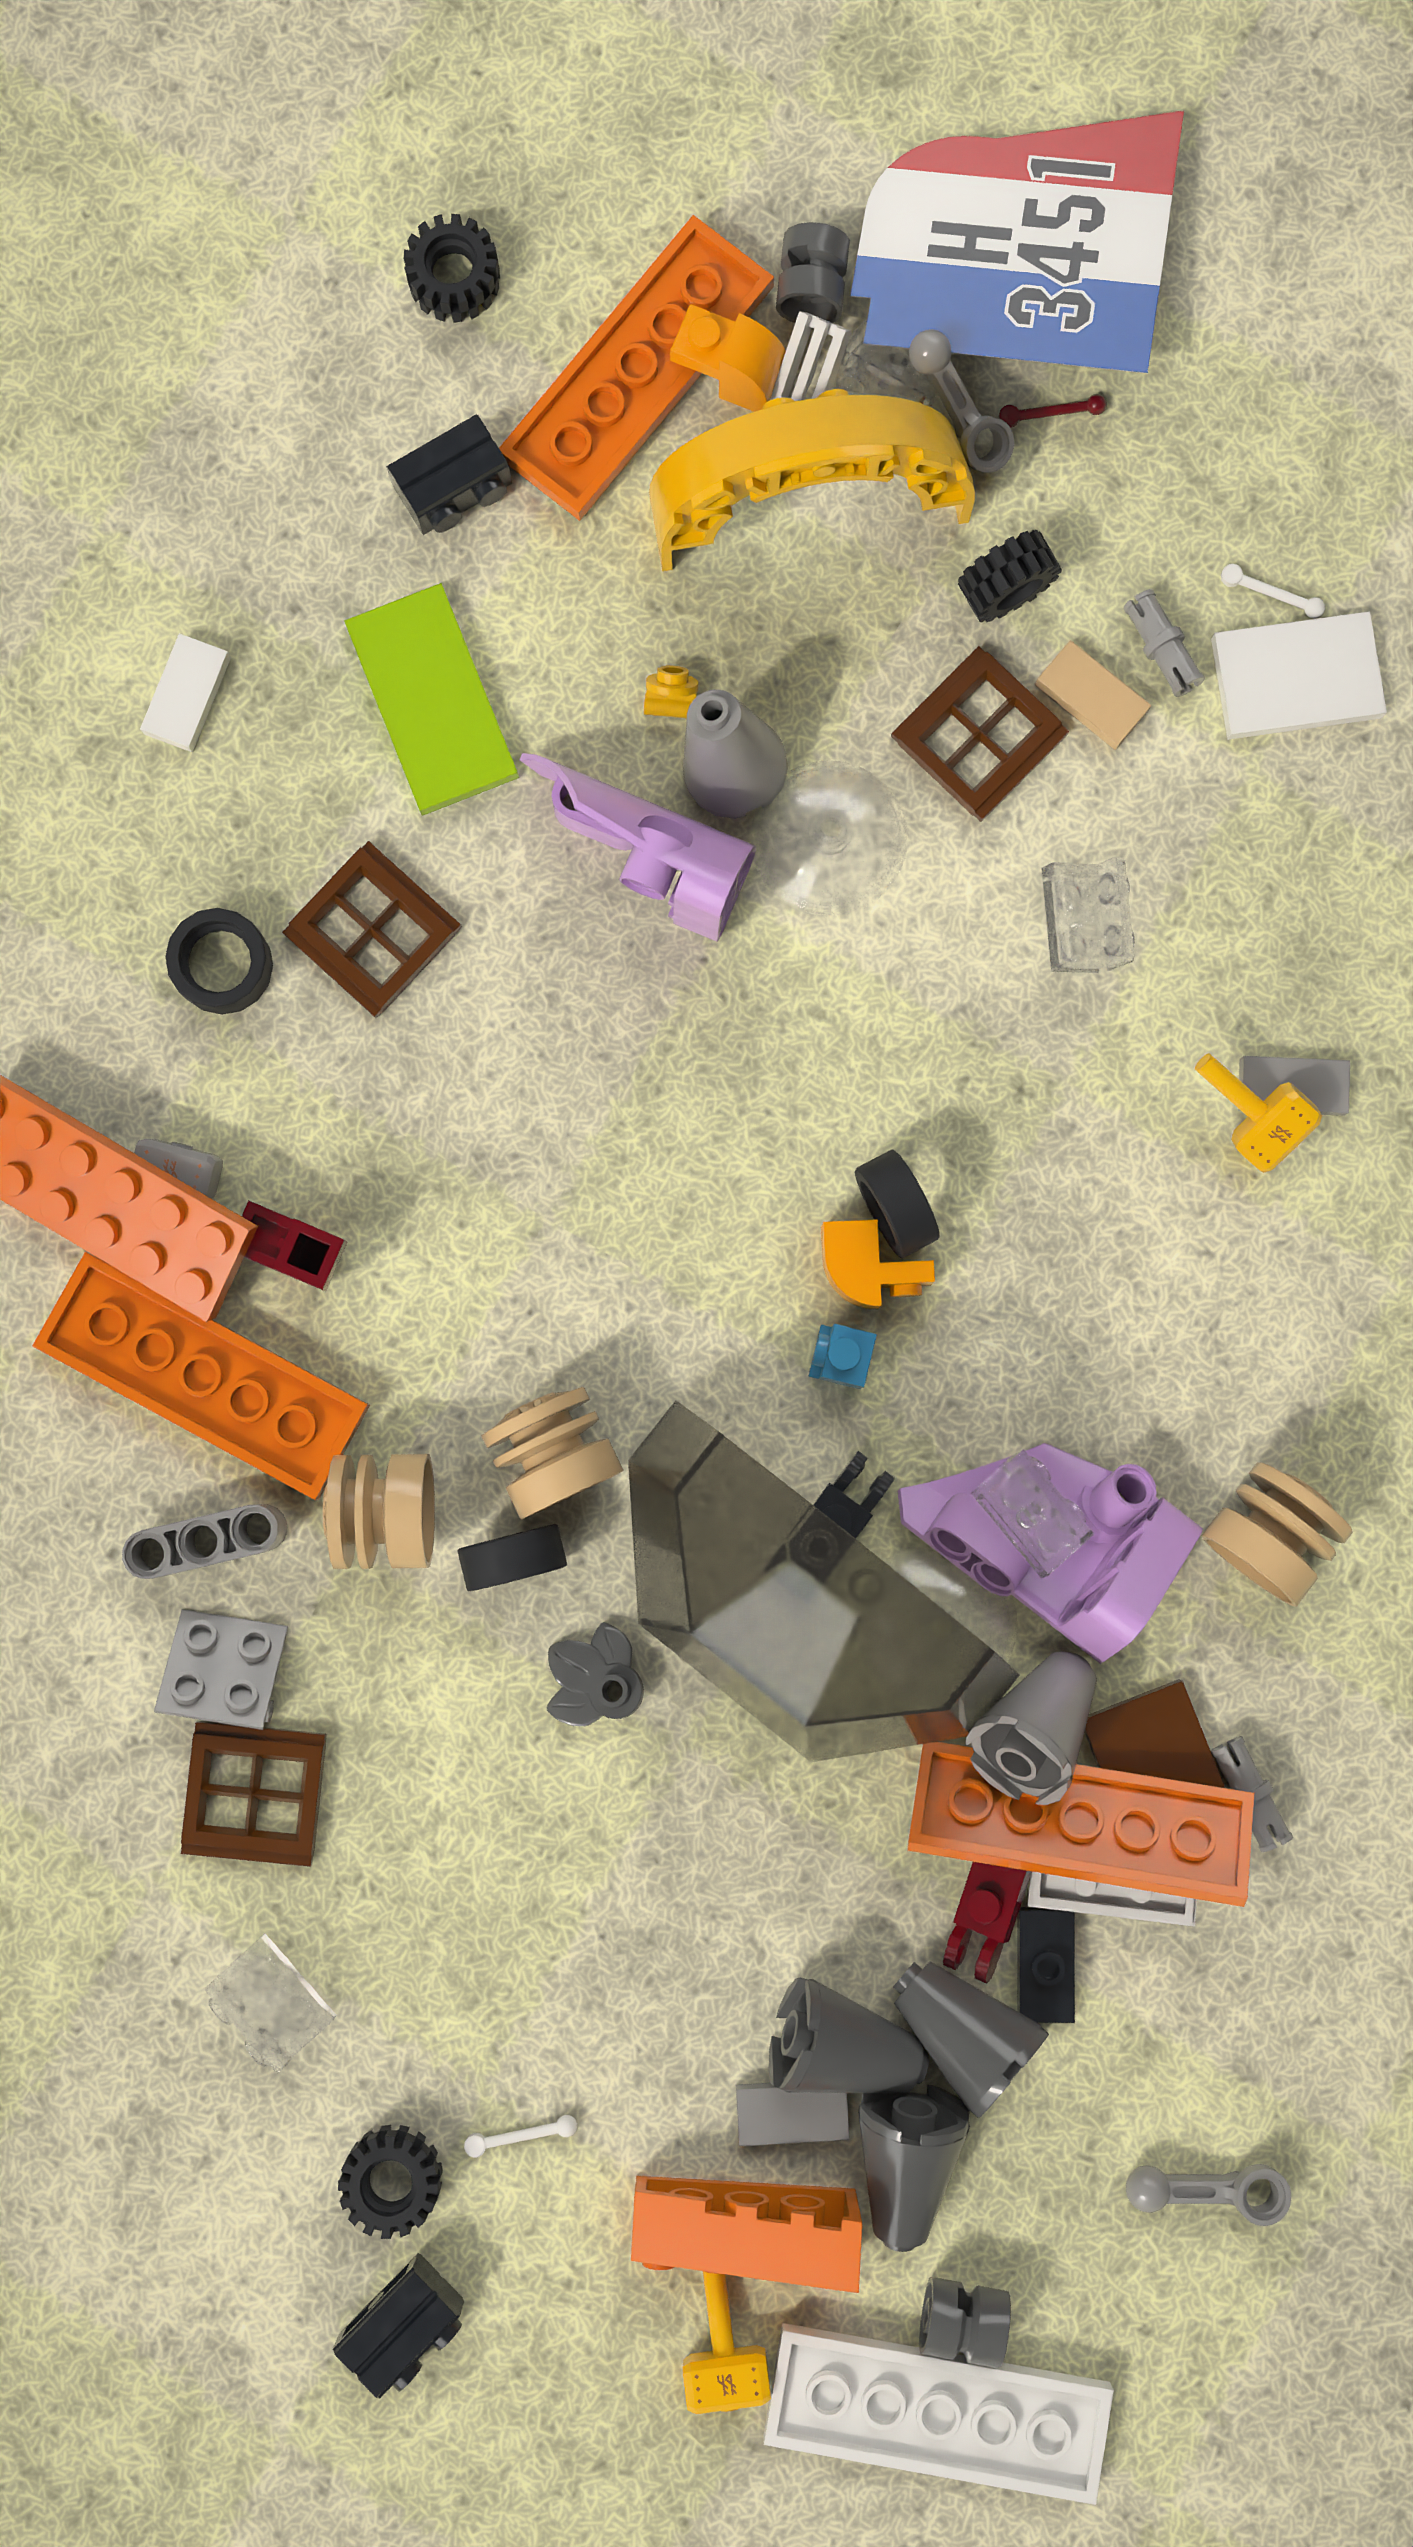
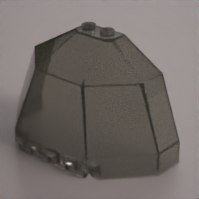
[628,1400,1020,1762]

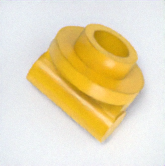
[644,665,699,718]

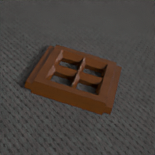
[891,646,1069,822]
[282,841,462,1018]
[181,1721,327,1867]

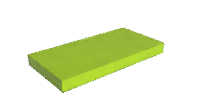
[344,583,519,816]

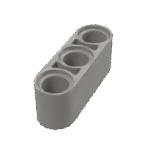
[122,1504,287,1579]

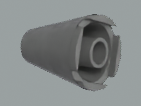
[893,1961,1049,2119]
[768,1977,929,2093]
[858,2085,970,2252]

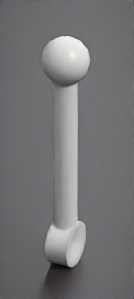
[1221,564,1325,619]
[464,2115,577,2158]

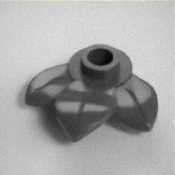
[547,1622,644,1727]

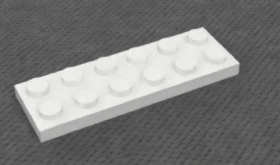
[764,2323,1114,2505]

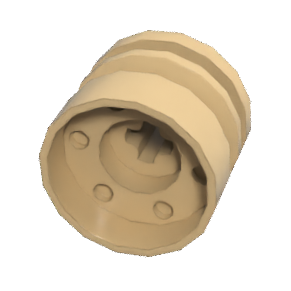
[481,1387,624,1520]
[323,1454,435,1569]
[1201,1462,1353,1607]

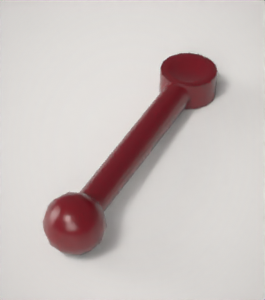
[999,394,1107,428]

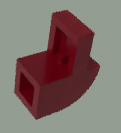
[242,1200,348,1292]

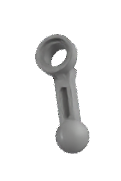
[909,329,1014,473]
[1126,2164,1291,2226]

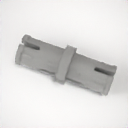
[1123,589,1205,697]
[1211,1736,1293,1852]

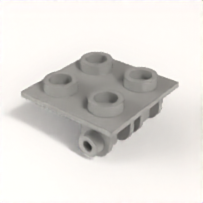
[154,1609,288,1730]

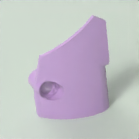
[519,753,756,942]
[898,1443,1203,1664]

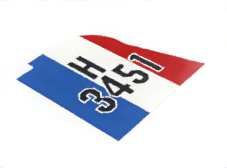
[850,111,1184,373]

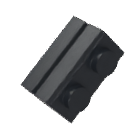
[386,414,512,535]
[332,2253,464,2399]

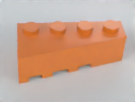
[631,2176,862,2293]

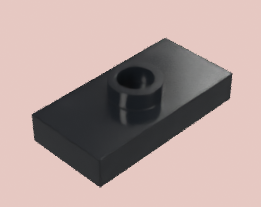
[1017,1907,1075,2023]

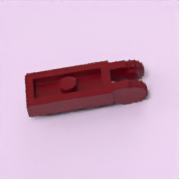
[943,1862,1032,1984]

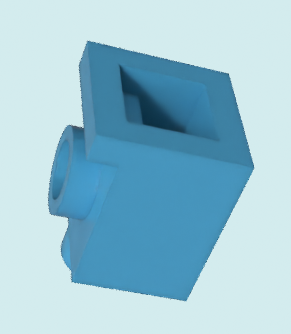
[808,1324,877,1389]

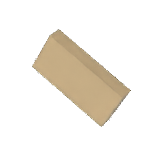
[1035,640,1152,750]

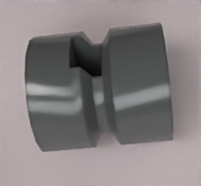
[776,222,850,323]
[919,2277,1011,2369]

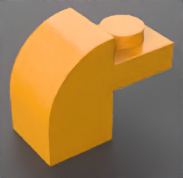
[670,304,786,412]
[821,1220,935,1309]

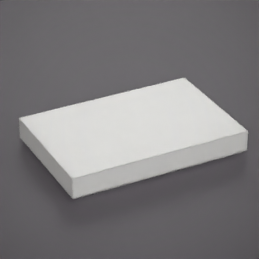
[1211,611,1387,740]

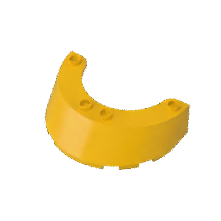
[649,389,975,571]

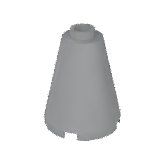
[683,689,788,819]
[966,1652,1097,1805]

